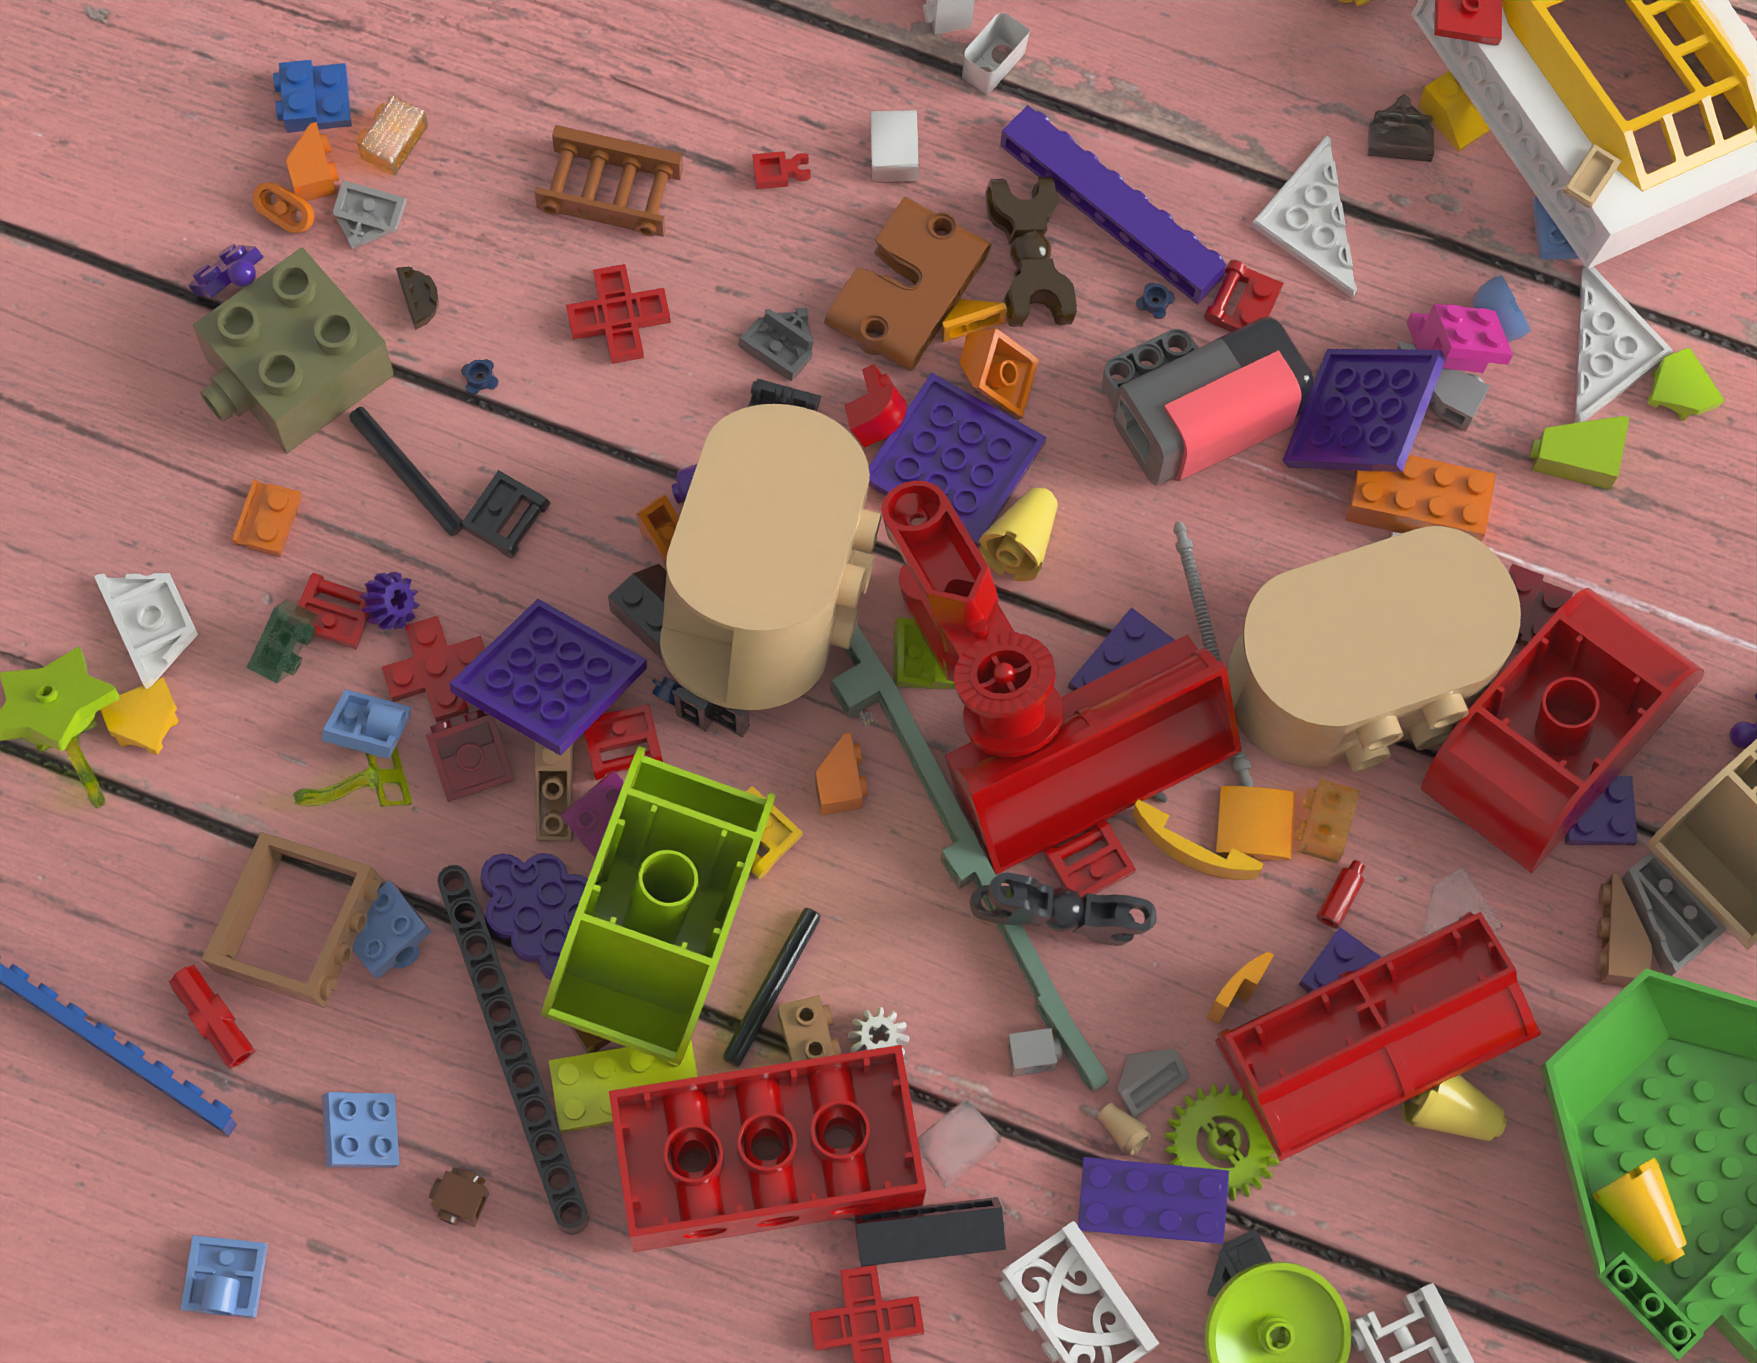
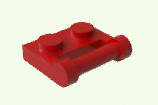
[1204,260,1284,332]
[290,573,370,650]
[584,704,663,781]
[1043,819,1136,897]

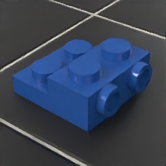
[273,60,352,133]

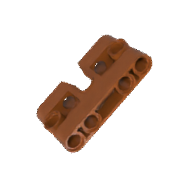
[824,197,992,371]

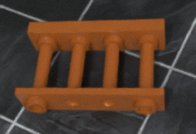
[535,125,683,237]

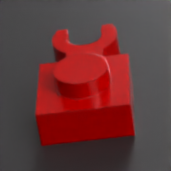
[752,151,811,189]

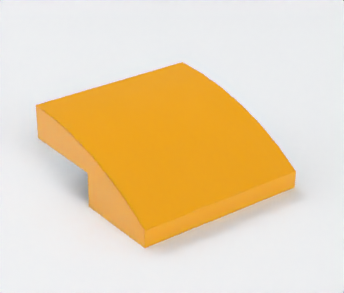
[1216,786,1295,860]
[1206,952,1274,1025]

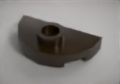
[396,266,439,330]

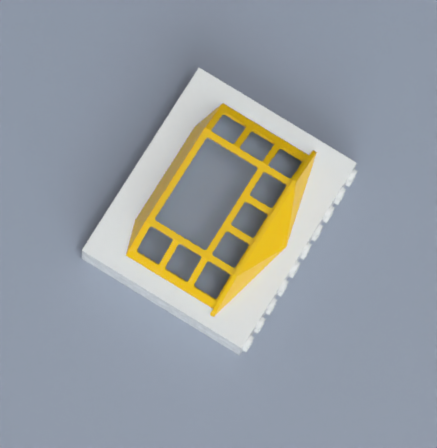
[1411,0,1757,269]

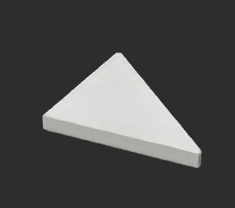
[1251,136,1357,299]
[1574,264,1673,423]

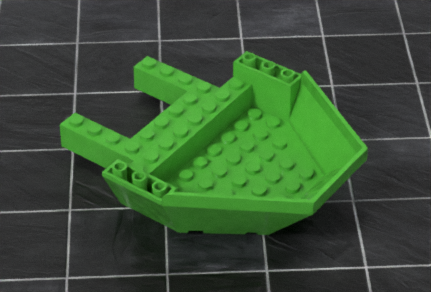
[1541,968,1757,1363]

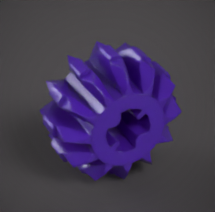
[359,572,420,630]

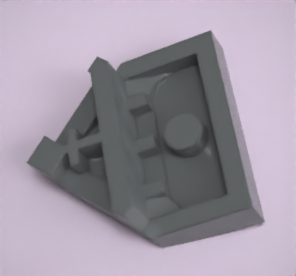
[738,308,814,382]

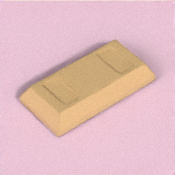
[1563,143,1622,208]

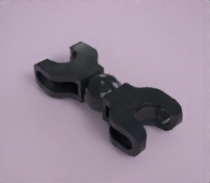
[970,872,1157,946]

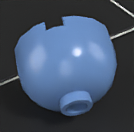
[1473,275,1531,342]

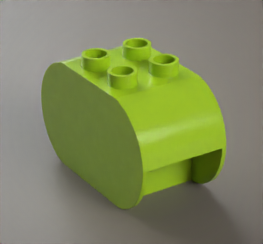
[540,746,776,1065]

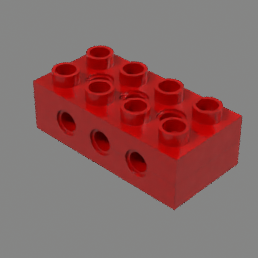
[609,1045,926,1253]

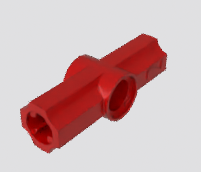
[168,964,255,1070]

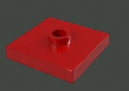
[1434,0,1502,46]

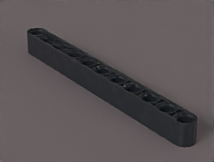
[437,865,589,1235]

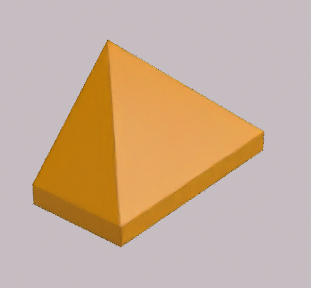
[941,299,1007,343]

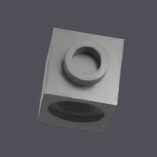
[1007,1028,1062,1077]

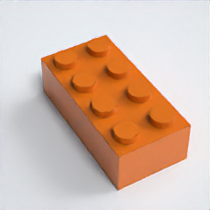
[1345,455,1496,542]

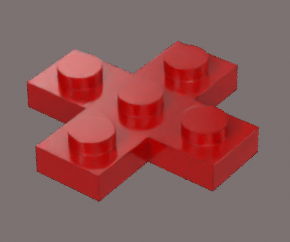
[566,264,671,364]
[382,615,485,723]
[809,1265,925,1363]

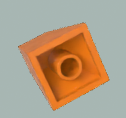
[959,328,1039,419]

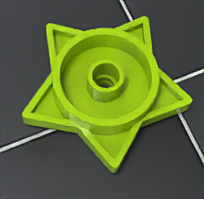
[0,647,120,751]

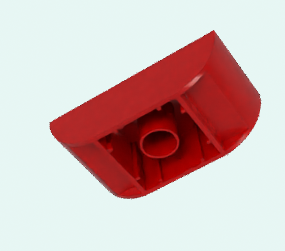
[1420,588,1704,873]

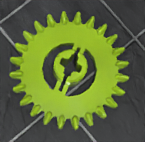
[1164,1083,1280,1201]

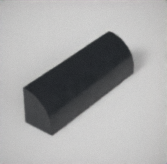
[854,1197,1006,1267]

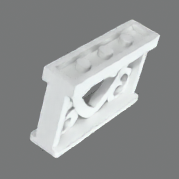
[999,1221,1159,1363]

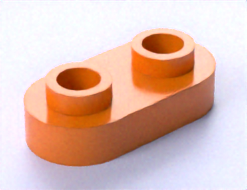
[252,182,314,233]

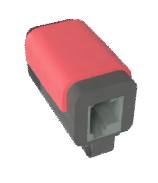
[1102,317,1313,486]

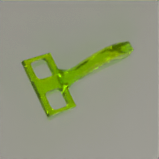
[35,718,106,809]
[293,746,412,807]

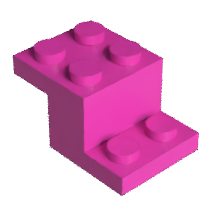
[1406,303,1513,373]

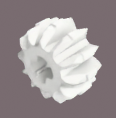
[848,1007,909,1057]

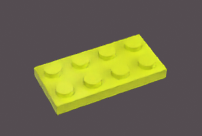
[548,1040,698,1133]

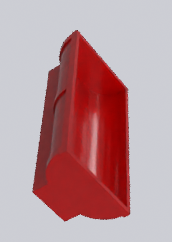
[945,634,1242,875]
[1215,912,1541,1161]

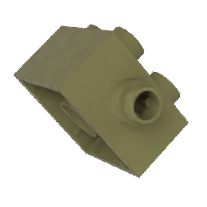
[193,247,394,454]

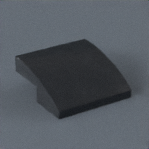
[674,688,750,738]

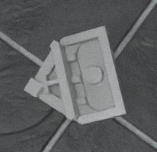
[332,180,407,249]

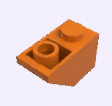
[286,122,339,202]
[815,732,868,815]

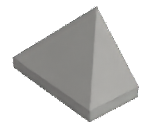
[1117,1049,1190,1118]

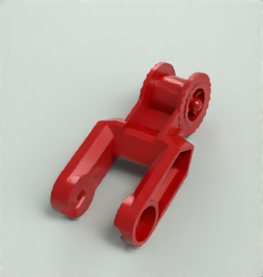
[881,481,1064,758]

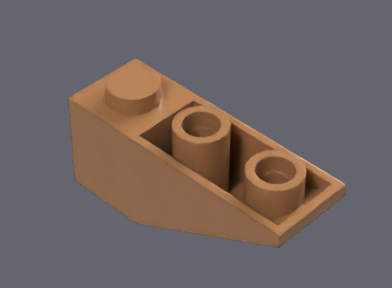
[535,741,573,840]
[1595,873,1652,987]

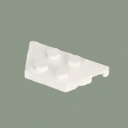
[94,573,198,689]

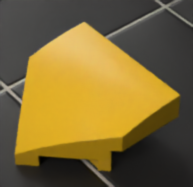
[100,677,179,755]

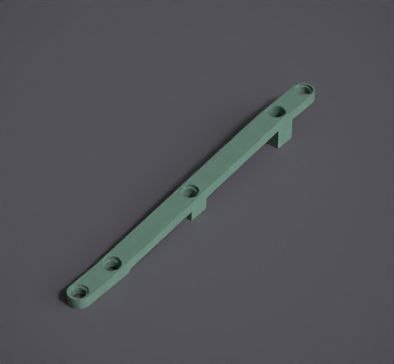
[831,624,1109,1092]

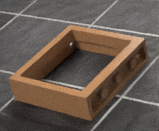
[201,832,383,1008]

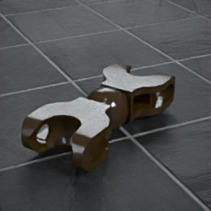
[985,177,1077,327]

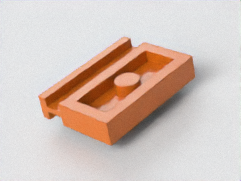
[232,479,302,557]

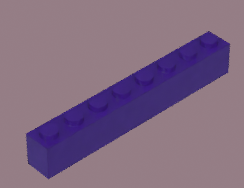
[1000,105,1227,305]

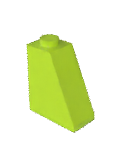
[1529,416,1630,490]

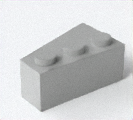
[1621,852,1727,976]

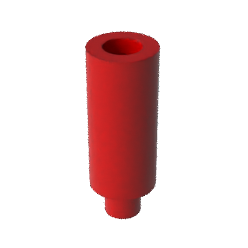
[1316,860,1365,929]

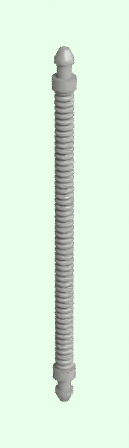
[1173,521,1253,787]

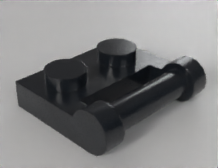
[461,470,551,558]

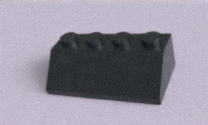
[608,563,667,662]

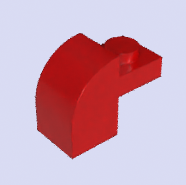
[844,364,907,448]

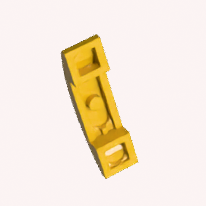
[1132,799,1264,880]

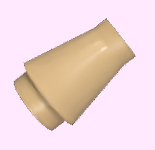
[1097,1103,1151,1156]

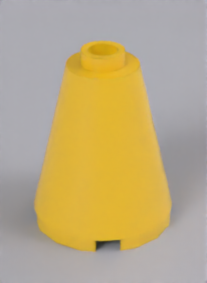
[1591,1157,1687,1265]

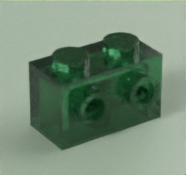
[246,599,317,684]

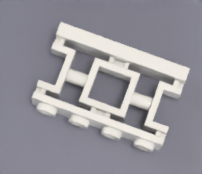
[1351,1283,1474,1363]

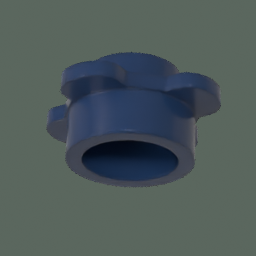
[1136,283,1175,319]
[461,359,499,395]
[652,677,683,706]

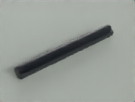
[349,406,463,536]
[723,908,820,1067]

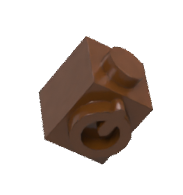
[429,1167,489,1227]

